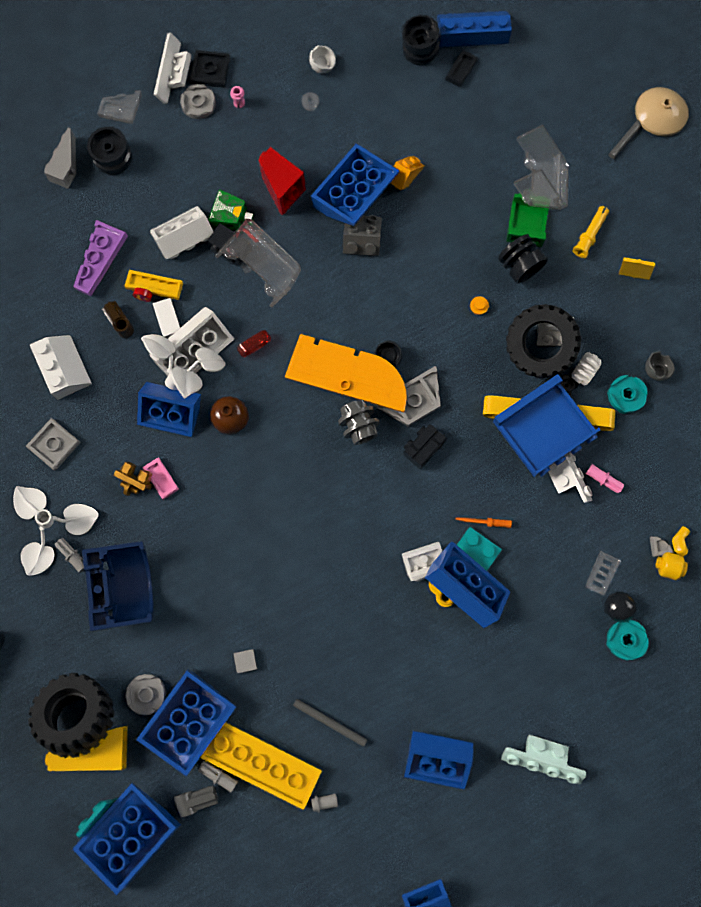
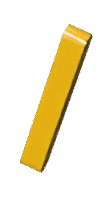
[483,395,616,431]

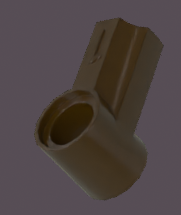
[102,301,134,338]

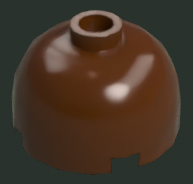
[210,396,249,435]

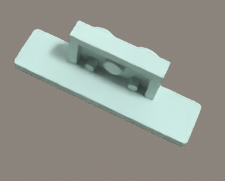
[501,735,586,784]

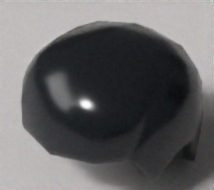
[374,340,403,367]
[604,592,637,622]

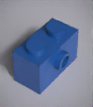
[402,879,452,907]

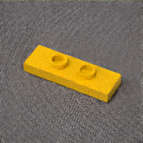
[124,270,183,300]

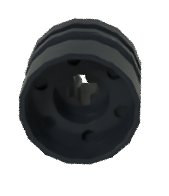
[402,15,439,66]
[498,234,548,284]

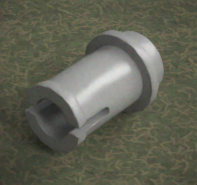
[311,793,338,813]

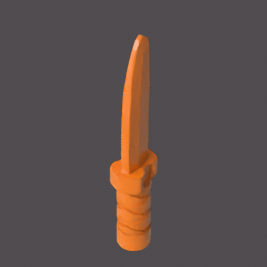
[455,517,512,528]

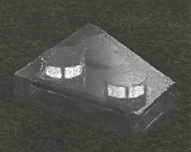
[98,90,142,124]

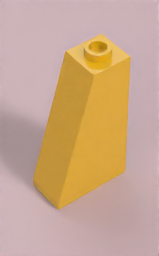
[45,726,128,771]

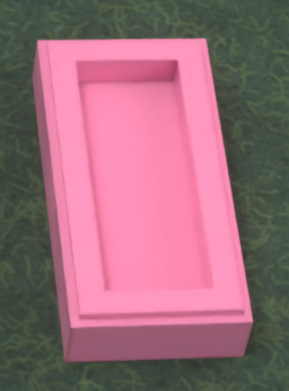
[142,457,180,500]

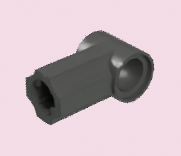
[174,785,218,818]

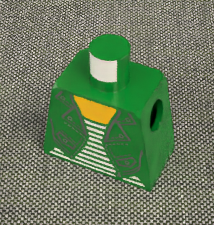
[208,189,254,231]

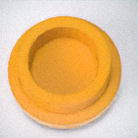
[470,296,489,315]

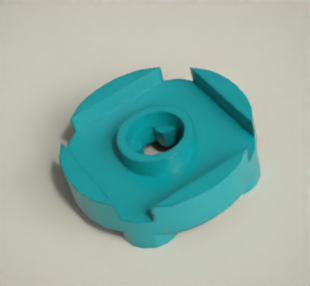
[607,375,648,414]
[606,620,649,660]

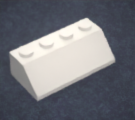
[149,307,234,376]

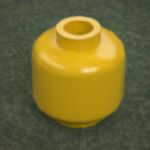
[655,552,688,580]

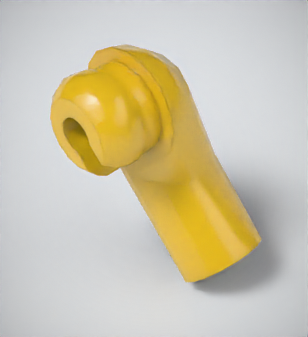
[672,526,690,556]

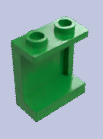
[506,193,551,247]

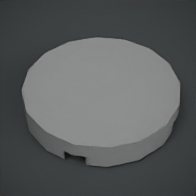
[180,84,216,119]
[125,674,167,715]

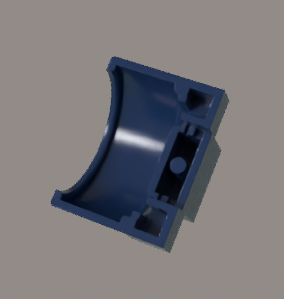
[82,541,154,632]

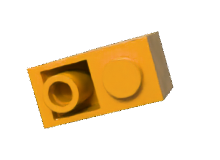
[391,156,424,190]

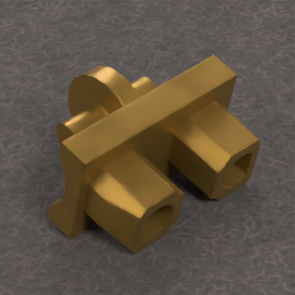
[114,462,153,496]

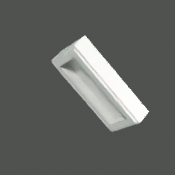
[153,298,180,338]

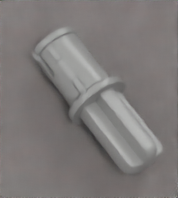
[55,538,84,573]
[199,761,238,793]

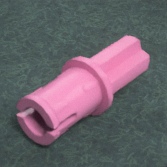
[586,464,624,494]

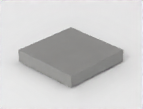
[26,418,81,471]

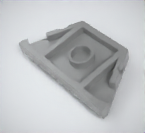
[373,366,441,427]

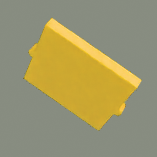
[619,257,655,280]

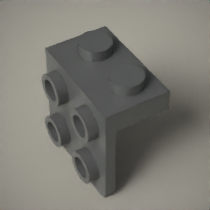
[343,215,382,256]

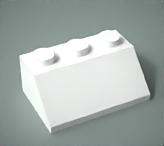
[150,206,213,260]
[30,335,92,400]

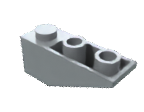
[44,128,76,189]

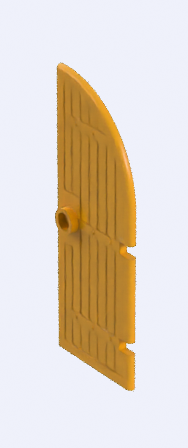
[285,334,407,413]

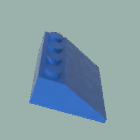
[311,143,399,226]
[136,669,236,776]
[73,783,181,895]

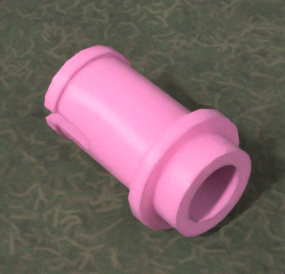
[230,86,245,108]

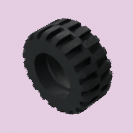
[506,304,581,378]
[28,673,114,758]

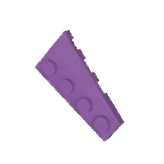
[73,220,128,296]

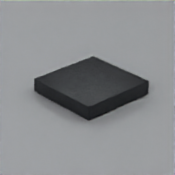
[190,50,231,88]

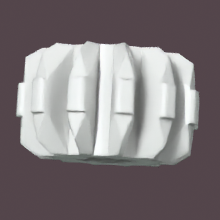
[572,352,602,386]

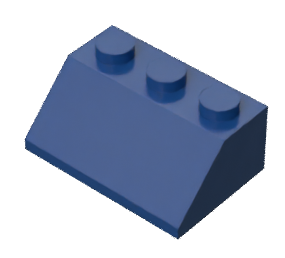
[137,382,201,437]
[404,731,473,789]

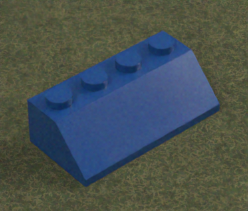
[437,11,512,47]
[425,541,510,628]

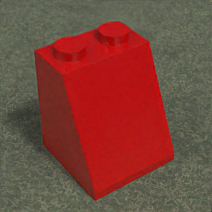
[258,147,306,215]

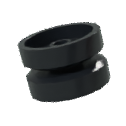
[87,127,132,175]

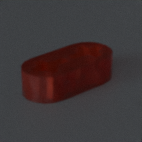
[237,330,271,357]

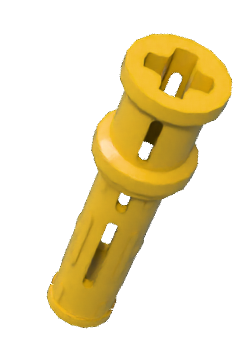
[572,206,610,258]

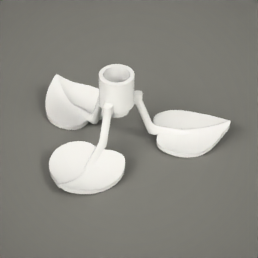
[141,334,225,399]
[13,486,99,576]

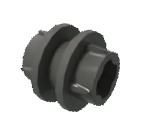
[338,400,380,445]

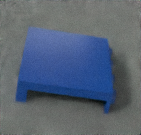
[493,374,601,477]

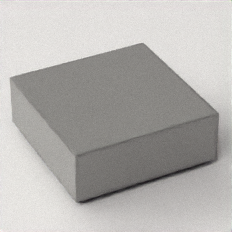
[233,649,257,673]

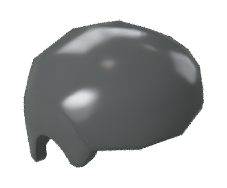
[645,351,675,381]

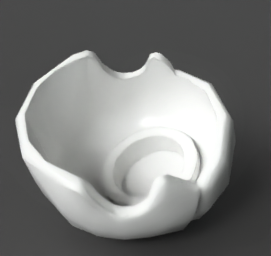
[310,45,336,74]

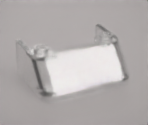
[514,124,568,210]
[215,219,301,307]

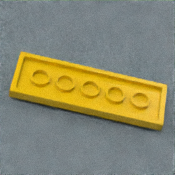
[200,722,322,810]

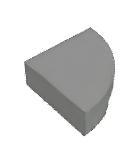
[650,537,674,557]

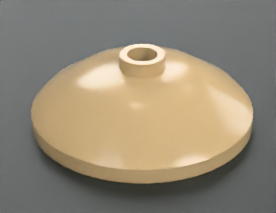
[635,87,689,136]

